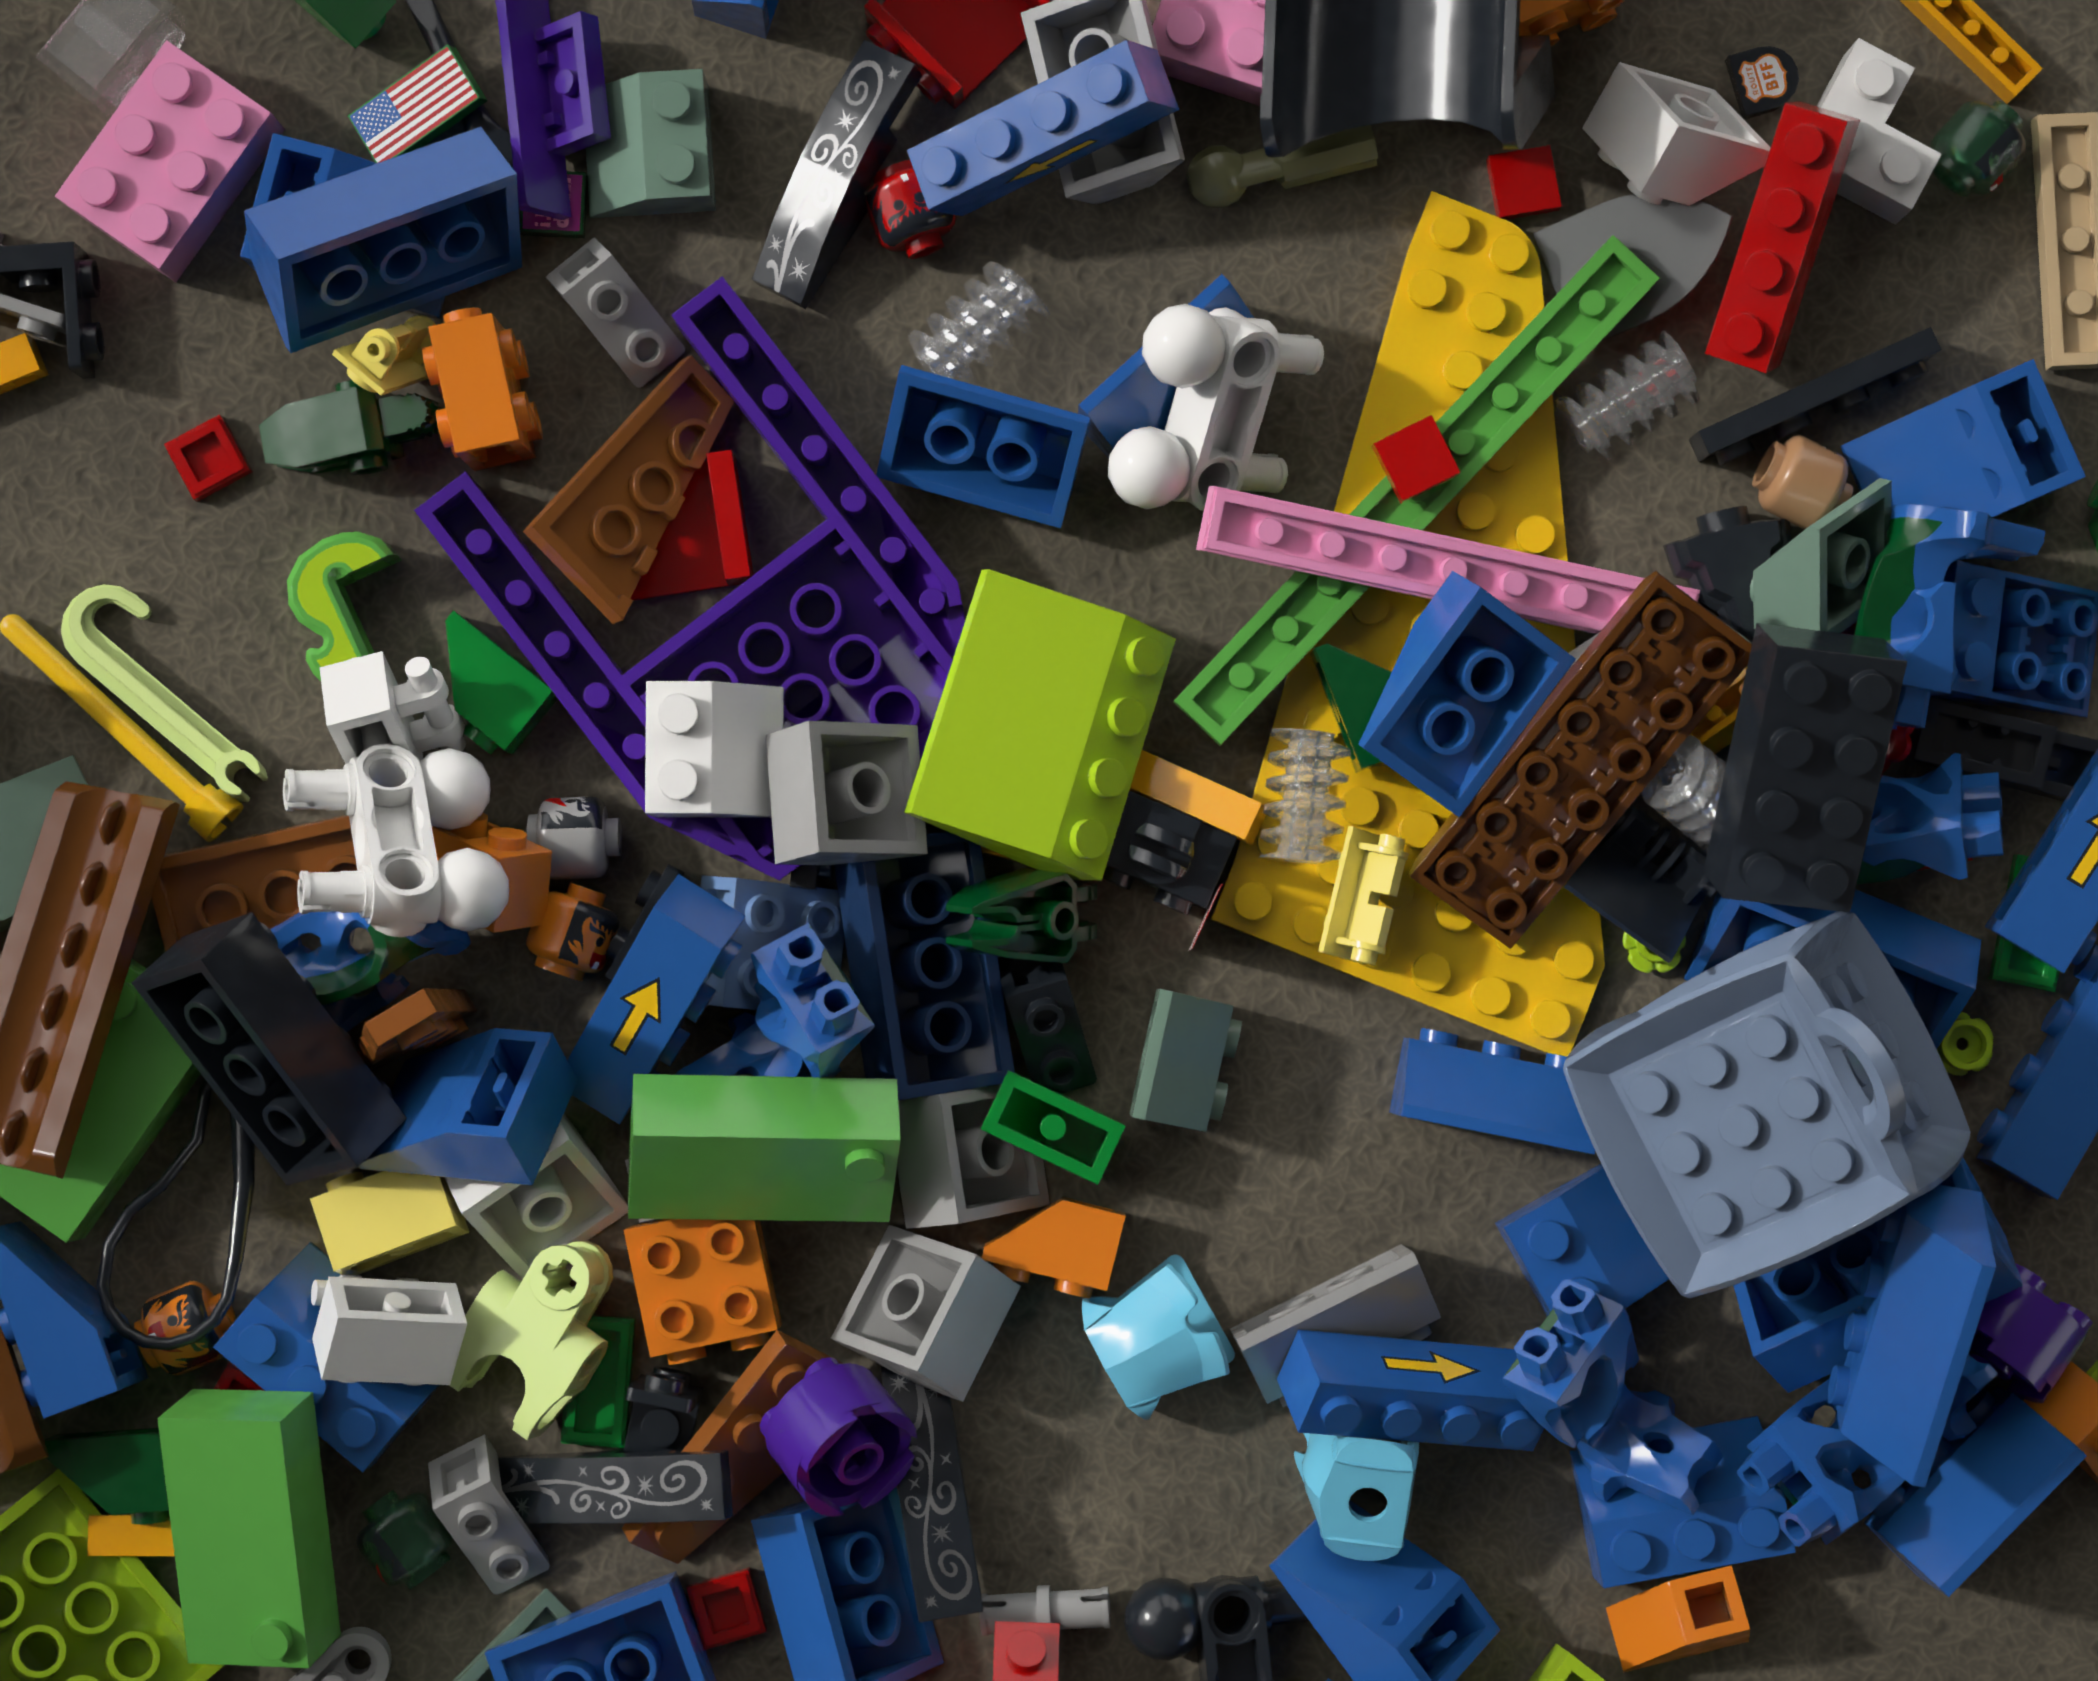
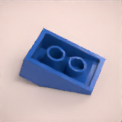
[1358,571,1576,817]
[1495,1164,1669,1316]
[485,1571,717,1681]

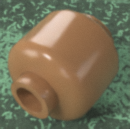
[1752,435,1853,529]

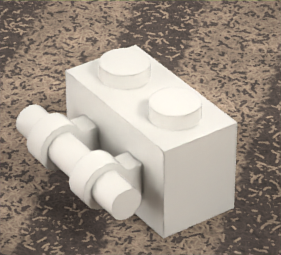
[320,651,466,764]
[311,1275,467,1386]

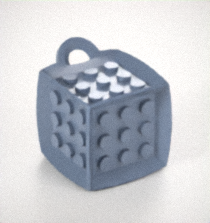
[1563,911,1971,1299]

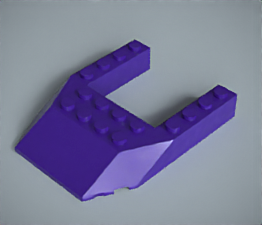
[414,276,965,881]

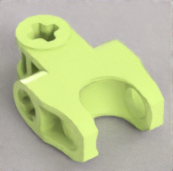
[449,1241,613,1440]

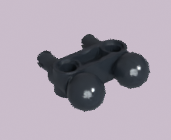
[1124,1575,1309,1681]

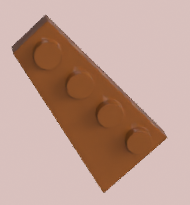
[523,355,735,624]
[152,815,357,952]
[357,988,477,1073]
[622,1330,843,1564]

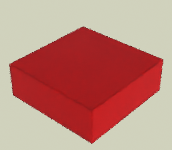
[1486,145,1562,220]
[164,414,253,502]
[1372,415,1460,504]
[686,1567,767,1650]

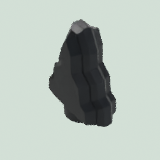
[1663,506,1792,642]

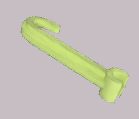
[61,584,268,802]

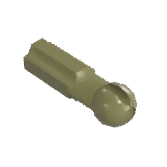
[1186,125,1378,208]

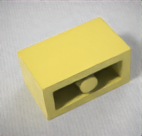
[310,1171,469,1275]

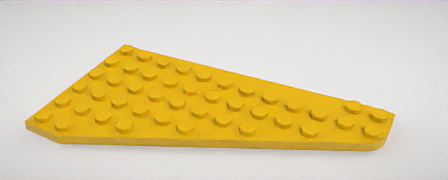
[1210,191,1605,1056]

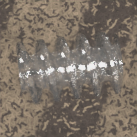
[908,261,1050,385]
[1555,330,1700,460]
[1258,728,1351,864]
[1640,734,1726,852]

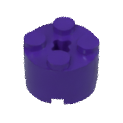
[1968,1264,2093,1403]
[760,1357,917,1517]

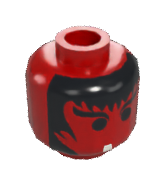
[866,160,957,259]

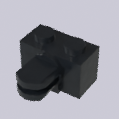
[1102,791,1237,916]

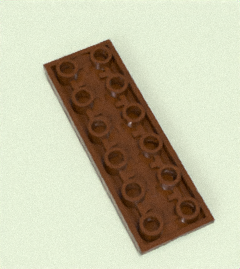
[1409,571,1752,949]
[0,781,180,1179]

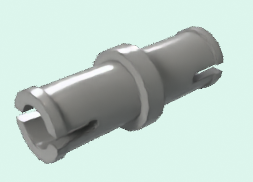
[979,1585,1111,1636]

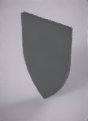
[1533,194,1733,342]

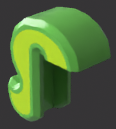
[287,532,402,681]

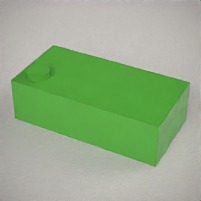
[0,959,201,1243]
[628,1074,901,1222]
[157,1389,341,1668]

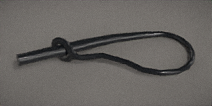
[96,1079,255,1351]

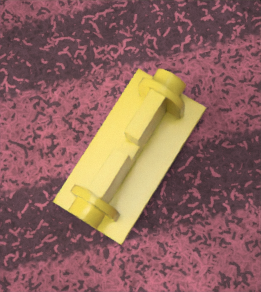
[332,315,436,396]
[1318,826,1409,966]

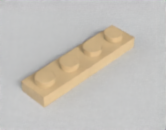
[2031,112,2098,371]

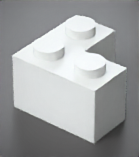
[1817,38,1942,225]

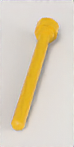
[0,614,244,842]

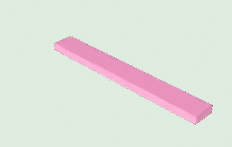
[1196,486,1700,634]

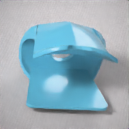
[1082,1254,1235,1420]
[1294,1433,1419,1561]

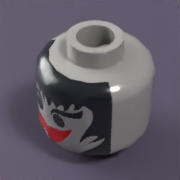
[527,797,622,880]

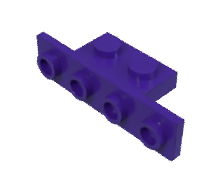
[495,0,611,220]

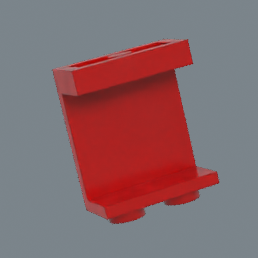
[864,0,1054,109]
[630,449,754,601]

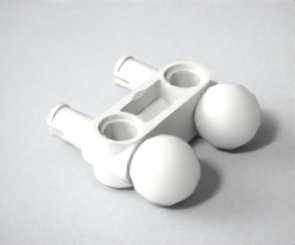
[1108,304,1324,511]
[283,744,509,937]

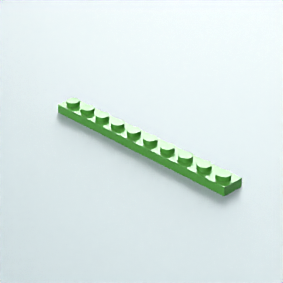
[1173,235,1660,746]

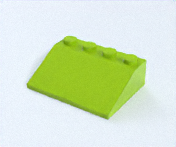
[904,569,1176,881]
[0,1469,224,1681]

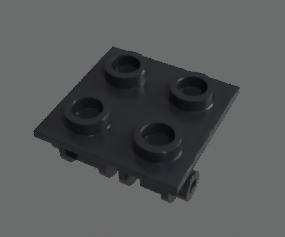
[1564,804,1716,963]

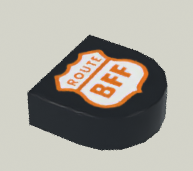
[1725,46,1799,120]

